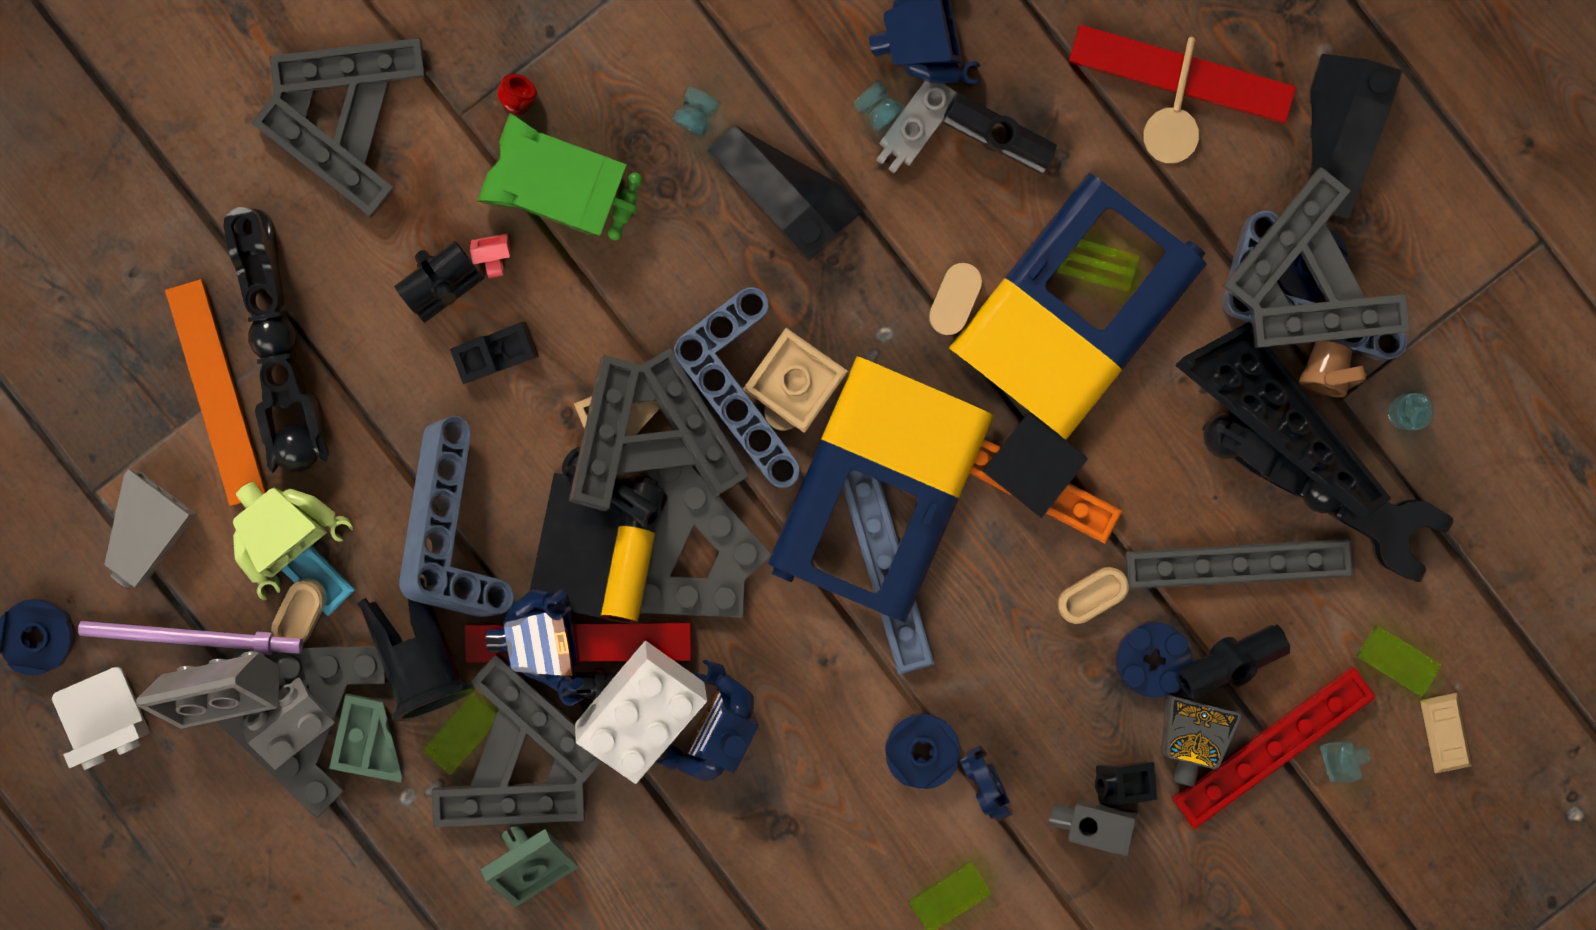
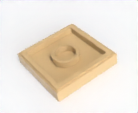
[743,328,848,433]

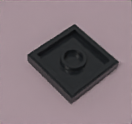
[982,412,1088,518]

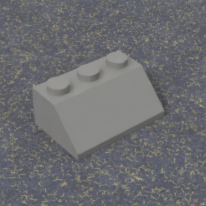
[136,651,279,729]

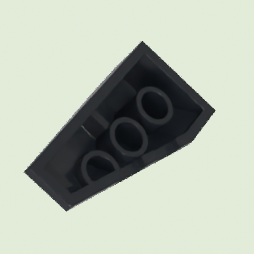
[1310,54,1403,220]
[707,126,863,262]

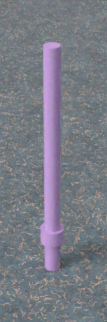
[78,621,303,655]

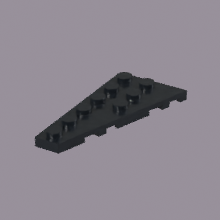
[1175,322,1392,519]

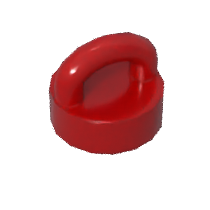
[497,74,537,115]

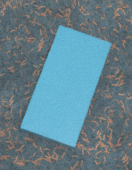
[282,545,357,616]

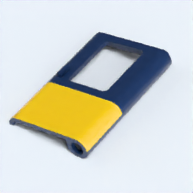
[948,173,1207,440]
[768,356,995,623]

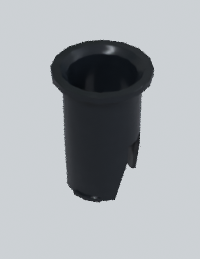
[357,578,475,722]

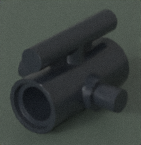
[394,241,485,323]

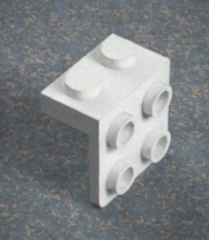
[52,667,150,770]

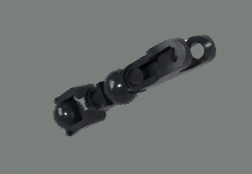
[223,207,329,473]
[1203,411,1454,582]

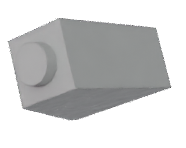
[104,469,197,588]

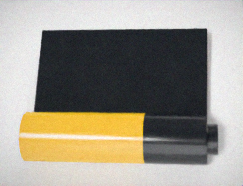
[530,473,664,624]

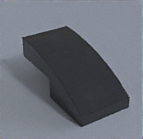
[450,322,539,384]

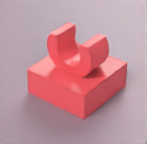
[470,233,511,278]

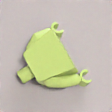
[233,482,353,600]

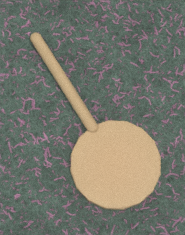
[1143,37,1199,163]

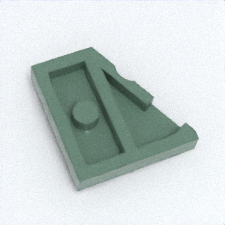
[329,693,402,783]

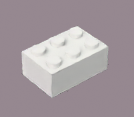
[575,641,707,784]

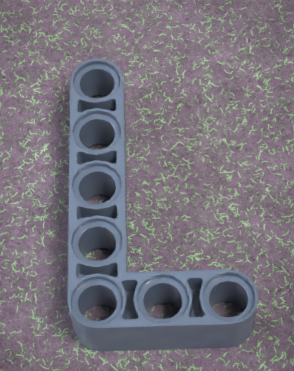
[1222,211,1407,361]
[674,287,799,488]
[399,416,514,617]

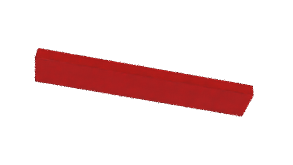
[1068,25,1296,124]
[465,622,691,663]
[1171,666,1376,829]

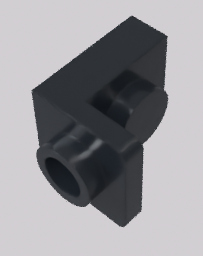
[1095,761,1157,805]

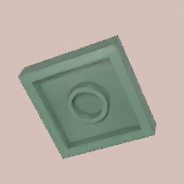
[480,825,579,907]

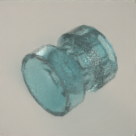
[852,80,905,133]
[671,86,721,137]
[1388,393,1434,431]

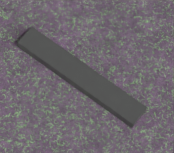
[1125,539,1353,589]

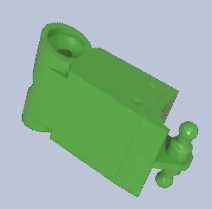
[476,113,642,240]

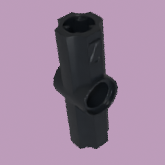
[942,93,1057,174]
[1176,624,1290,699]

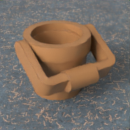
[1299,341,1366,397]

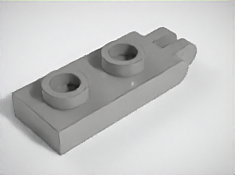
[876,81,956,174]

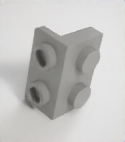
[240,678,335,770]

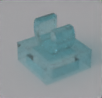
[1320,742,1371,783]

